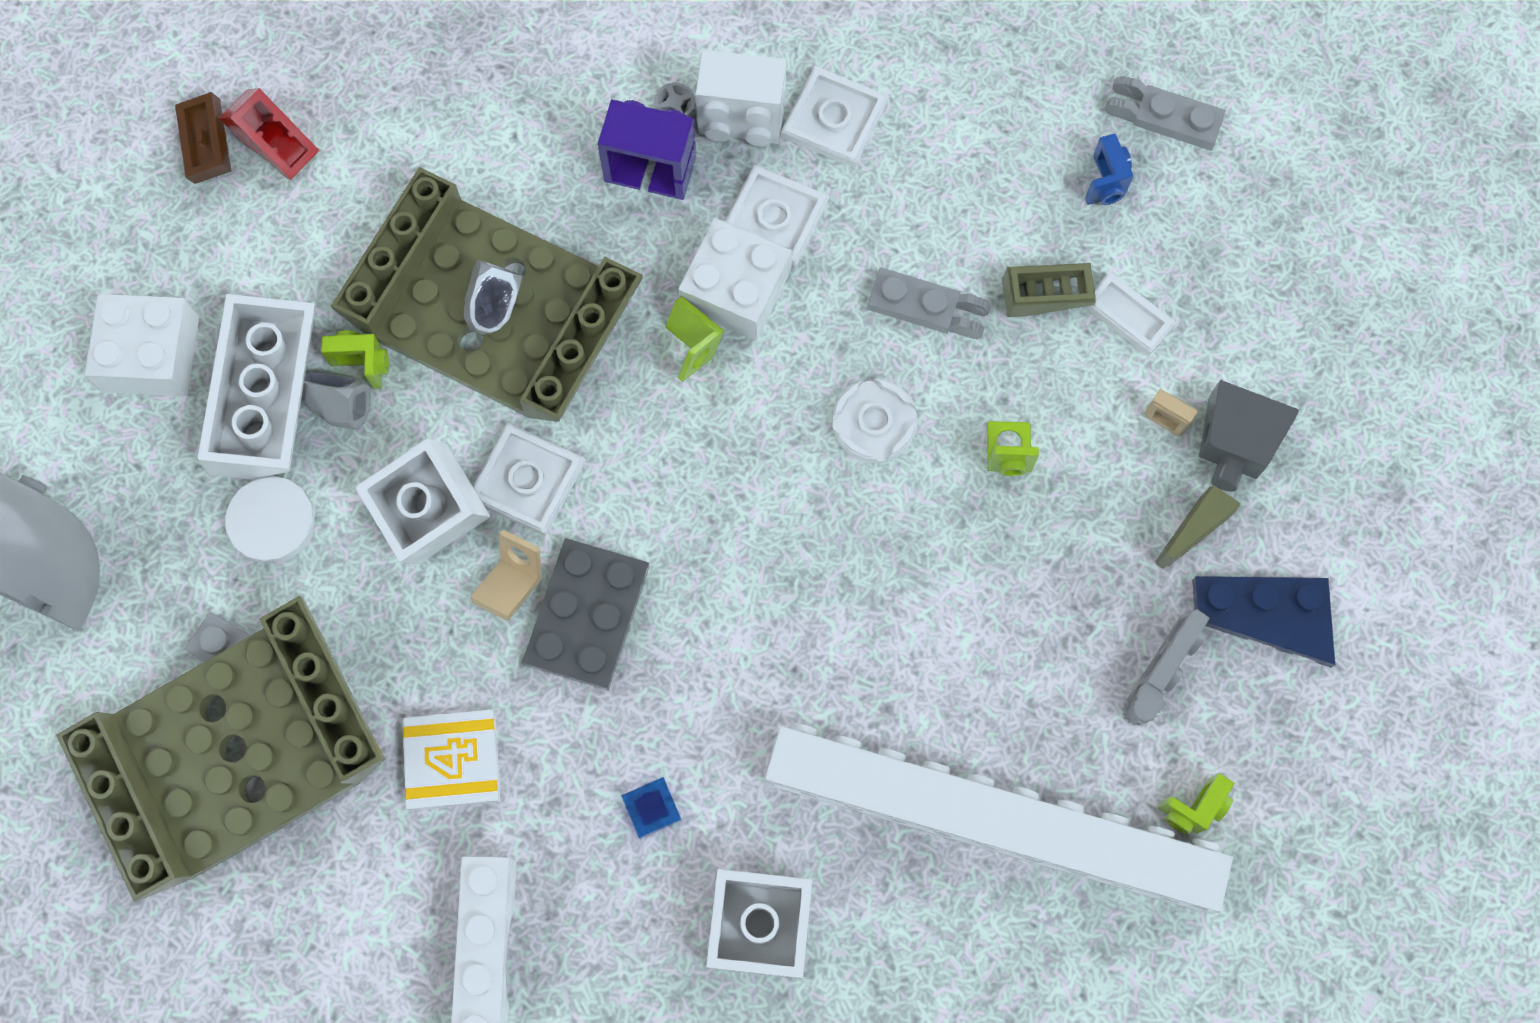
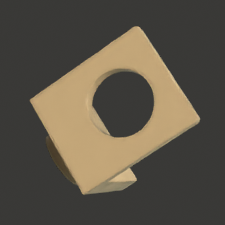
[471,530,542,621]

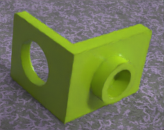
[665,296,724,382]
[987,421,1039,477]

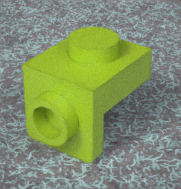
[321,330,389,389]
[1157,773,1235,835]

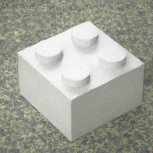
[696,50,787,147]
[678,218,792,341]
[84,294,199,396]
[355,438,491,564]
[706,869,813,979]

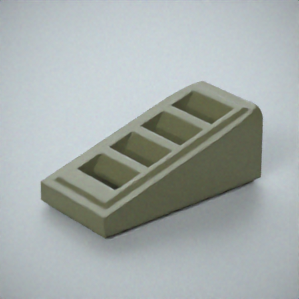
[1002,263,1096,317]
[1156,485,1241,569]

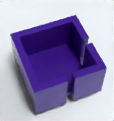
[597,99,697,200]

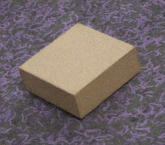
[1144,389,1198,436]

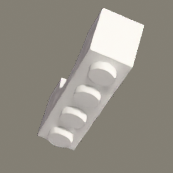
[451,857,516,1023]

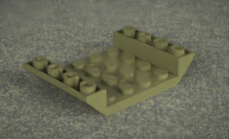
[331,167,643,422]
[56,595,385,902]

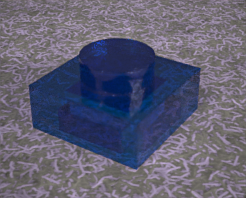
[621,777,682,839]

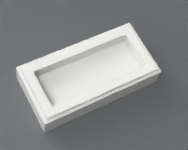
[1084,272,1177,357]

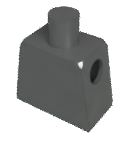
[1199,379,1299,492]

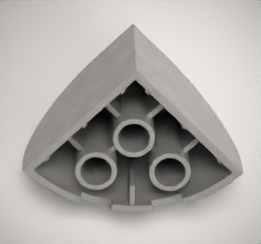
[0,473,100,631]

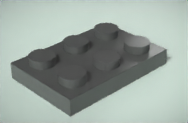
[522,538,650,691]

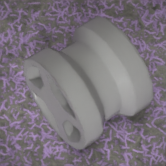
[654,82,696,123]

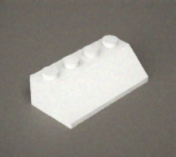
[197,294,316,480]

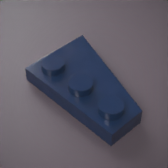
[1192,576,1336,668]

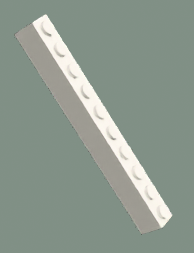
[765,723,1233,915]

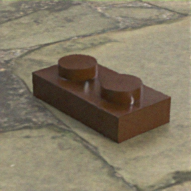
[175,92,231,184]

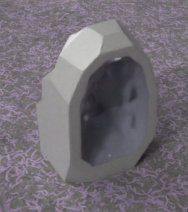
[464,260,522,335]
[301,372,370,429]

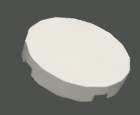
[832,379,918,463]
[225,476,316,563]

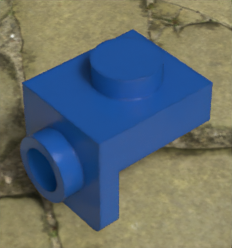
[1085,133,1134,205]

